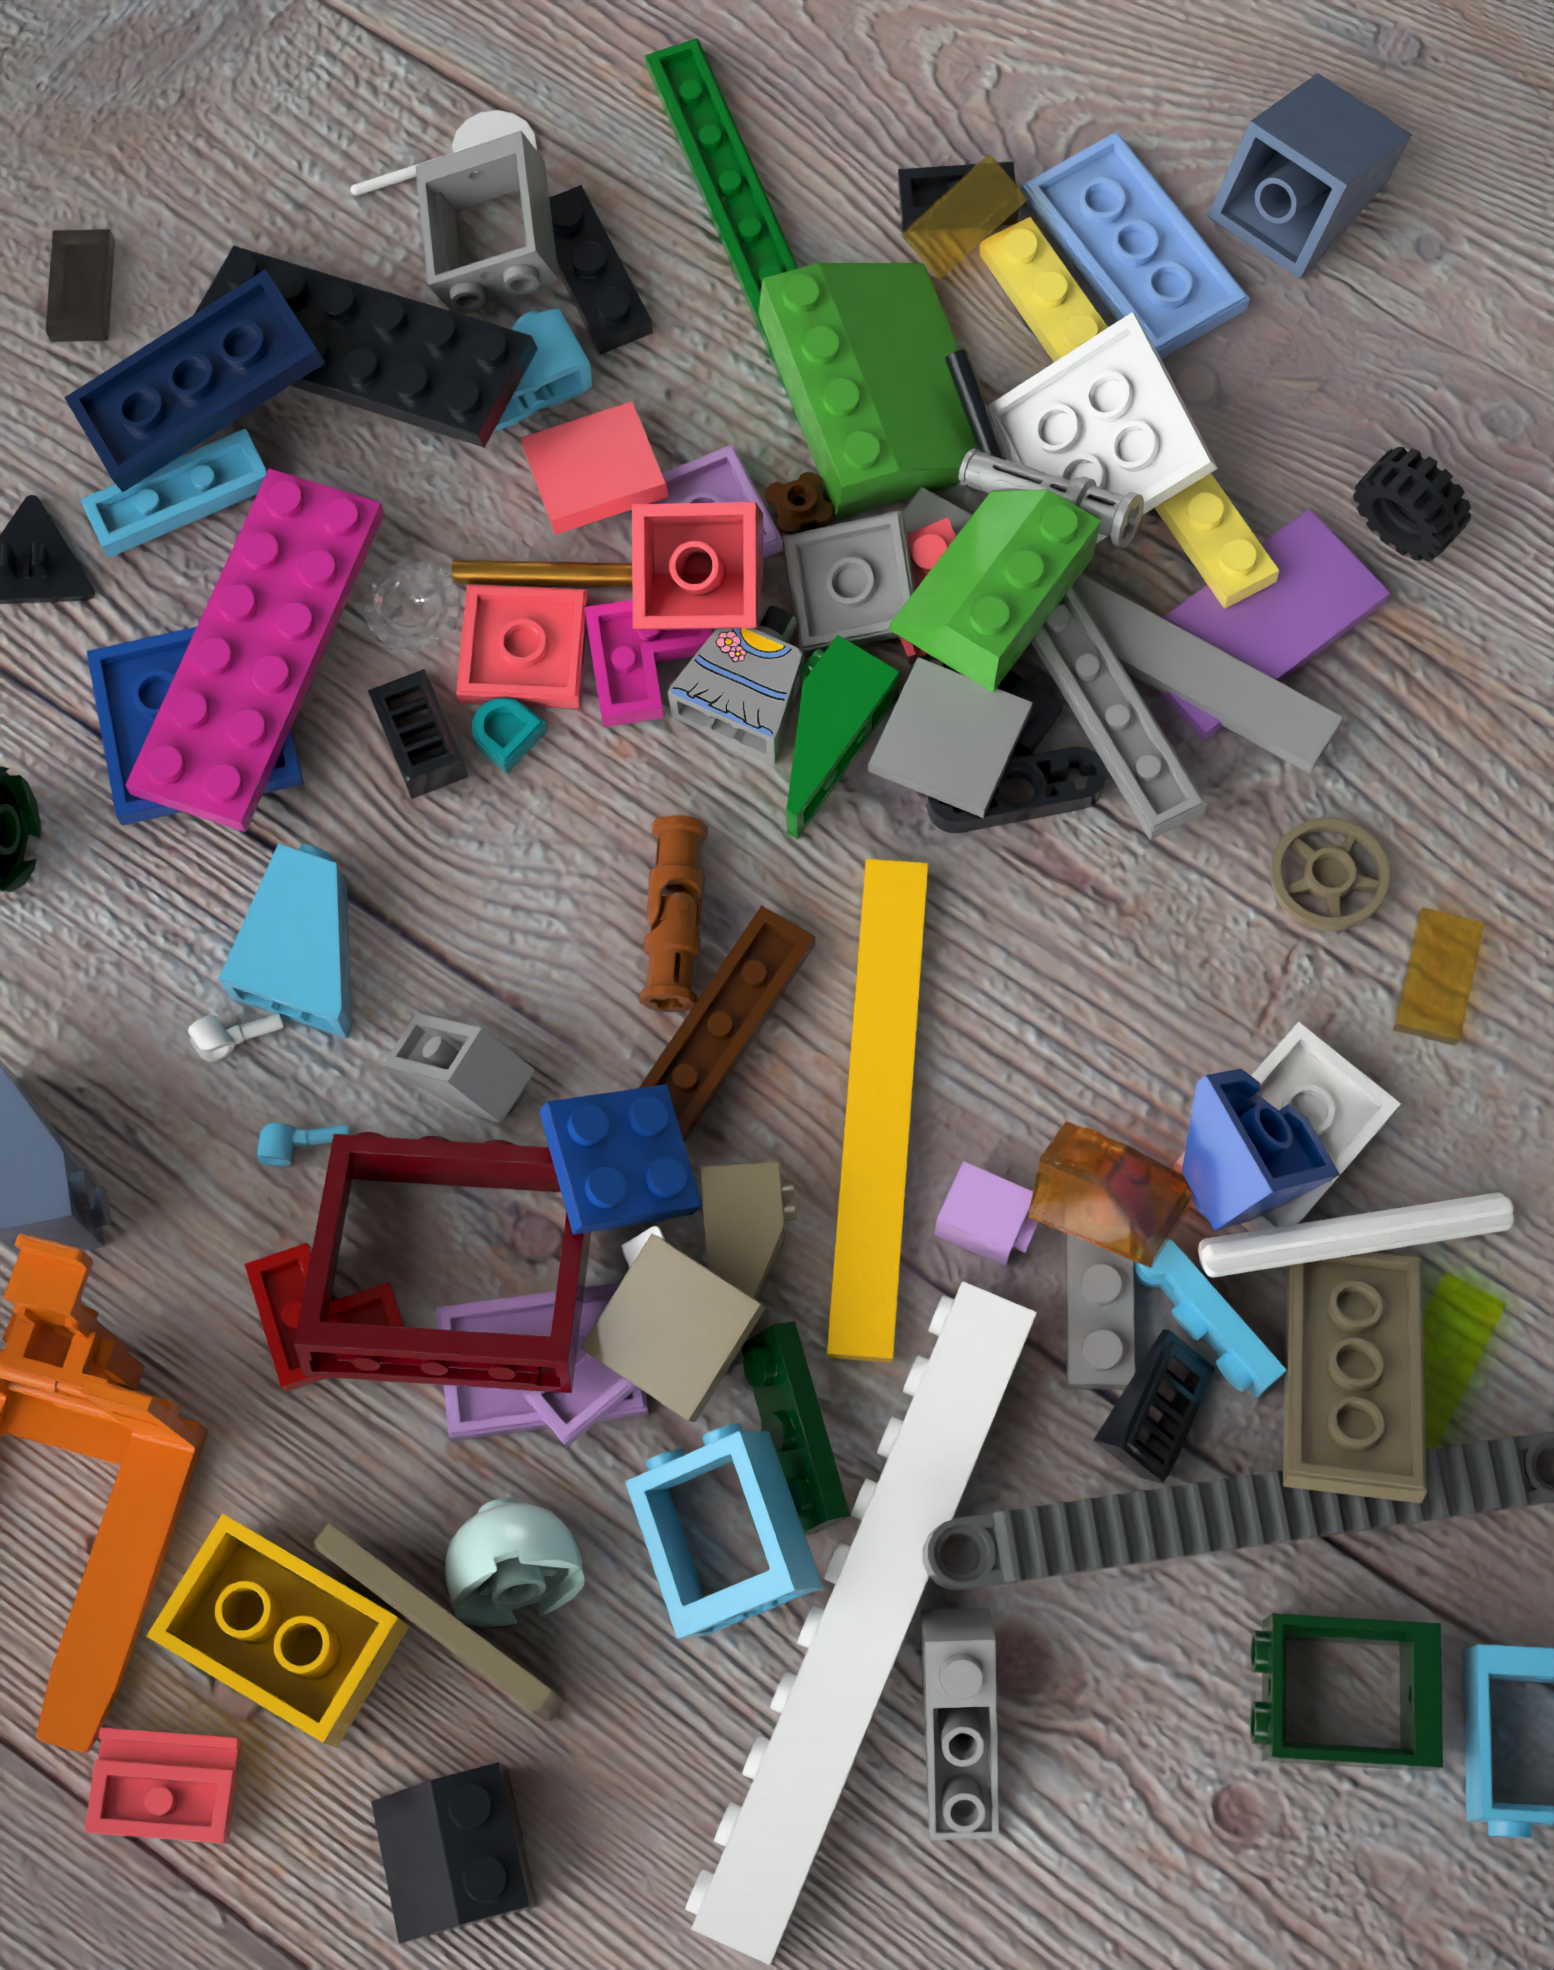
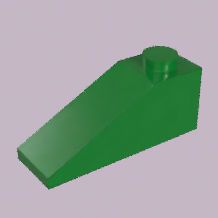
[786,635,900,840]

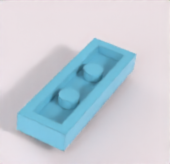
[80,428,267,558]

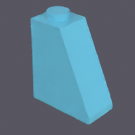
[218,843,352,1039]

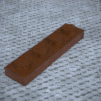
[639,905,815,1143]

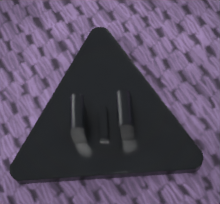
[0,495,95,604]

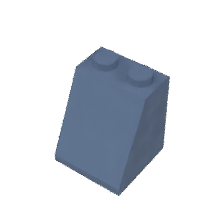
[1207,73,1412,279]

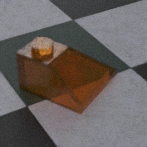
[1028,1121,1193,1268]

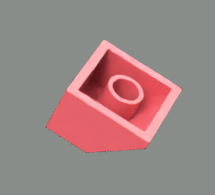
[632,502,763,630]

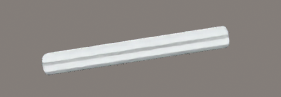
[1198,1192,1514,1278]

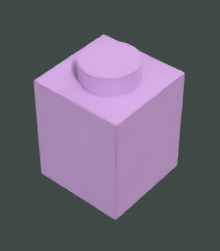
[934,1161,1041,1267]

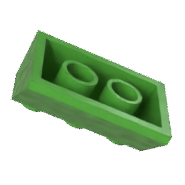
[889,489,1101,693]

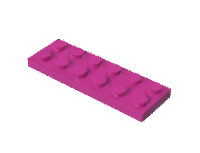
[125,468,384,832]

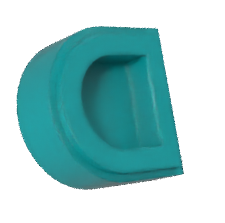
[472,697,548,774]

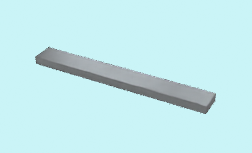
[903,487,1344,774]

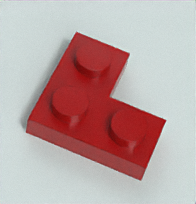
[244,1243,405,1392]

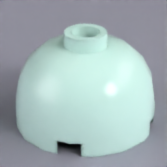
[445,1498,585,1627]

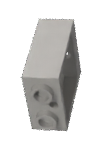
[415,131,559,313]

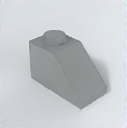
[383,1013,535,1124]

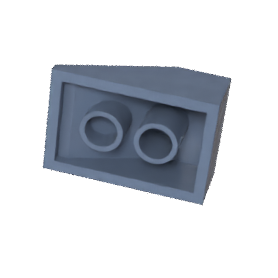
[0,1060,111,1255]

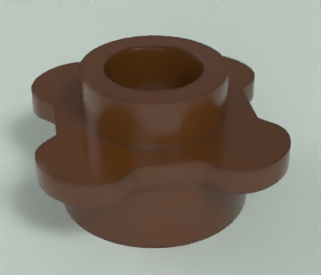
[765,472,833,535]

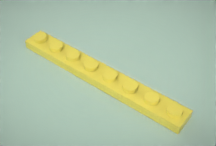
[980,217,1279,609]

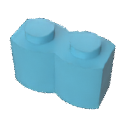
[494,309,592,431]

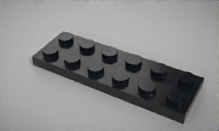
[194,245,538,448]

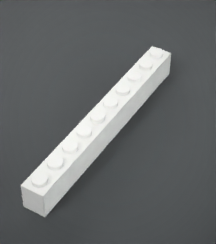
[685,1281,1037,1965]

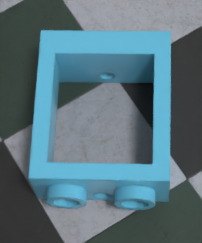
[625,1423,823,1639]
[1462,1644,1554,1838]

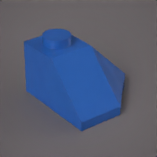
[1182,1068,1340,1231]

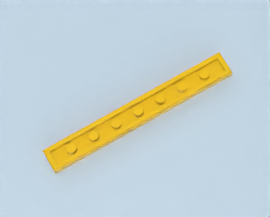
[827,858,928,1363]

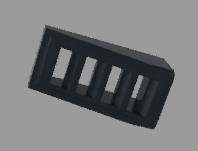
[368,669,469,799]
[1093,1329,1215,1484]

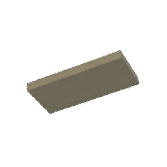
[1283,1251,1427,1504]
[313,1522,565,1722]

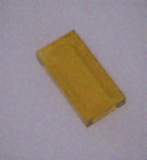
[900,154,1028,280]
[1393,907,1484,1046]

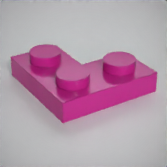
[584,600,712,727]

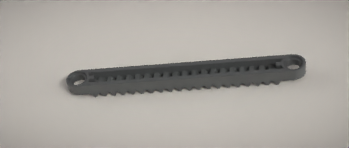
[923,1432,1554,1591]

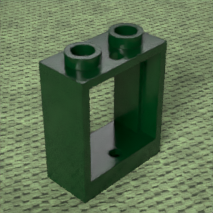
[1250,1613,1443,1772]

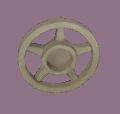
[1270,818,1390,932]

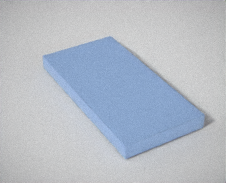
[1021,131,1250,359]

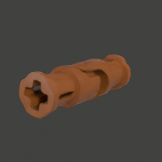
[639,815,708,1012]

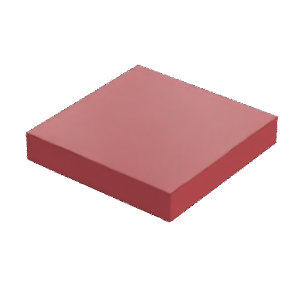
[520,401,669,535]
[456,584,589,709]

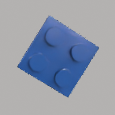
[539,1084,702,1235]

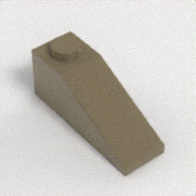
[700,1161,797,1374]

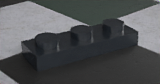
[549,185,653,355]

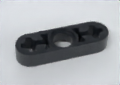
[927,747,1106,833]

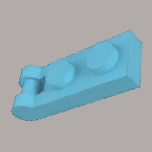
[1134,1235,1287,1399]

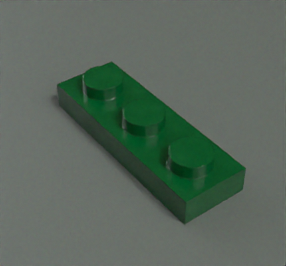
[741,1321,851,1536]

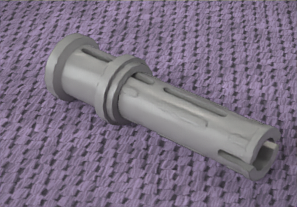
[958,448,1144,548]

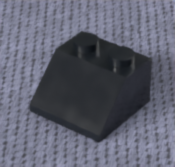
[371,1762,538,1944]

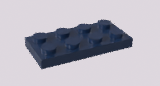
[64,269,326,492]

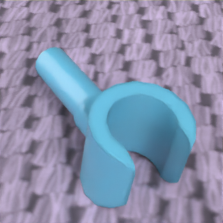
[257,1122,349,1167]

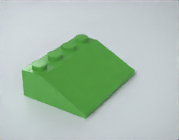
[758,263,978,519]

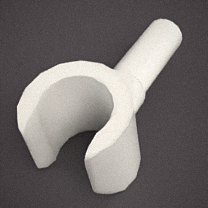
[188,1013,283,1063]

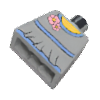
[668,606,804,763]

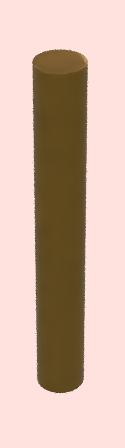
[452,560,633,587]

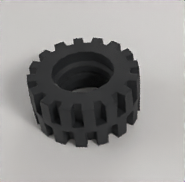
[1353,447,1471,561]

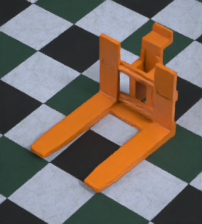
[0,1233,209,1753]

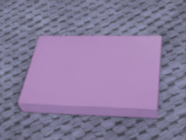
[436,1282,649,1442]

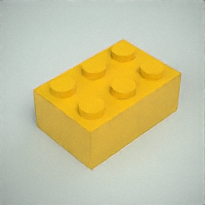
[146,1513,409,1748]

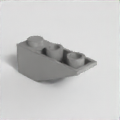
[921,1608,999,1841]

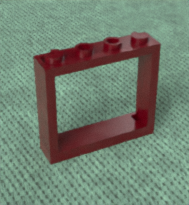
[294,1132,592,1393]

